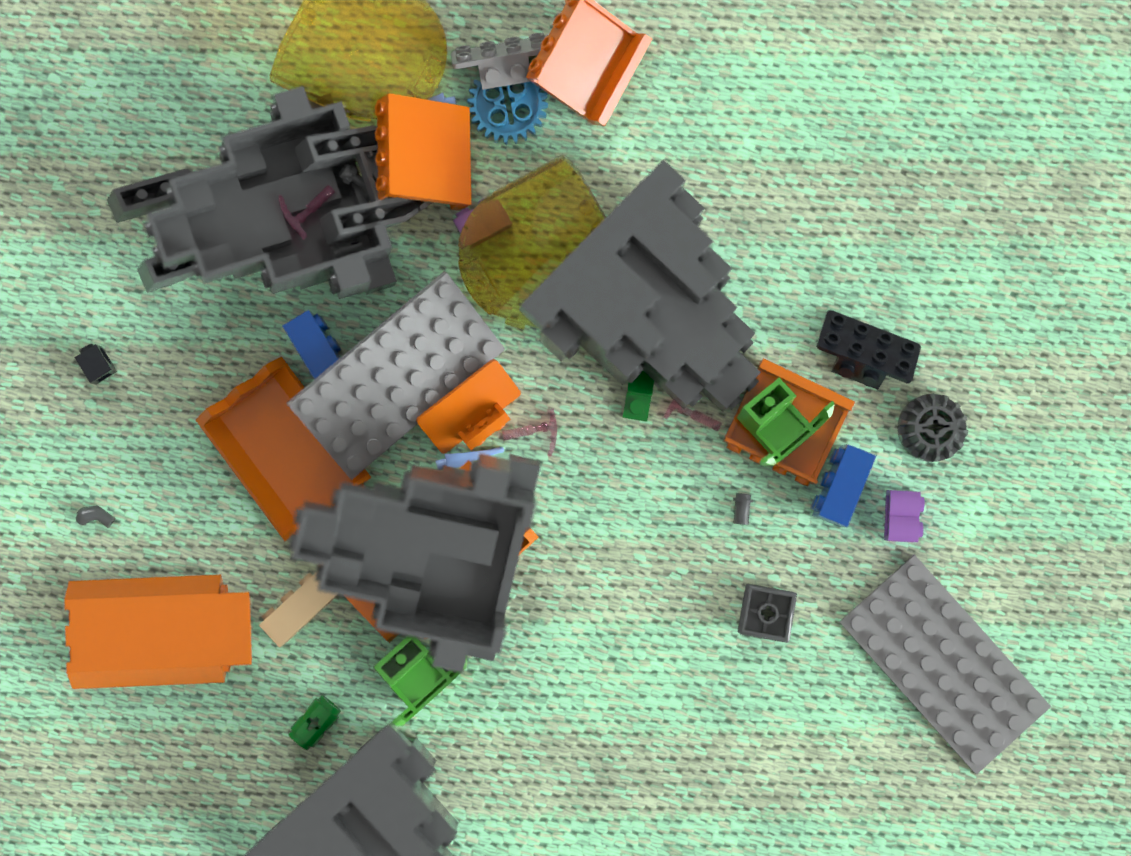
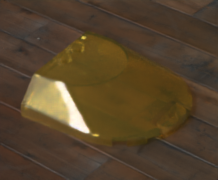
[270,0,447,121]
[458,154,606,329]

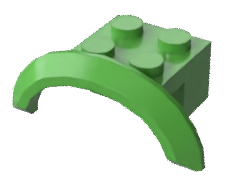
[737,378,834,466]
[373,635,468,726]

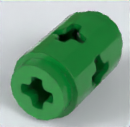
[288,695,341,751]

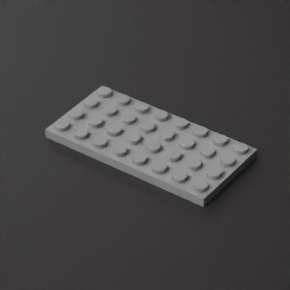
[286,271,505,480]
[839,555,1051,775]

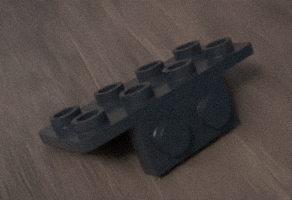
[816,310,921,390]

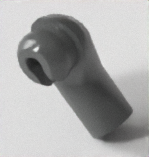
[76,505,116,528]

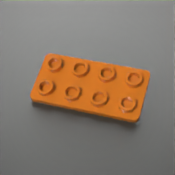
[416,359,521,454]

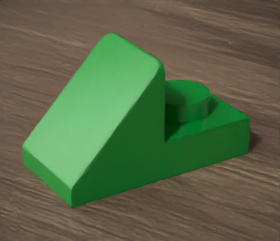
[622,370,654,422]

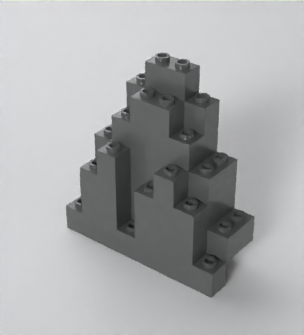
[144,86,397,299]
[519,159,761,412]
[288,453,541,673]
[244,721,459,856]

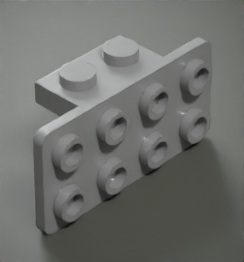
[451,33,548,90]

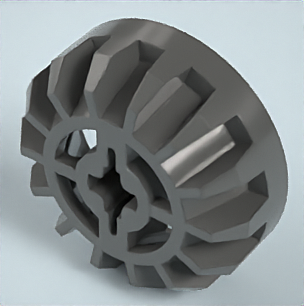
[897,393,968,462]

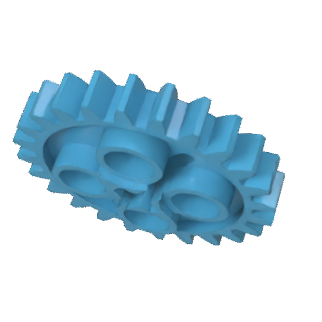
[467,80,548,145]

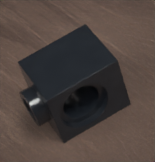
[74,344,117,385]

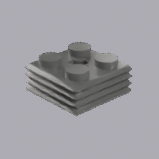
[738,584,797,643]

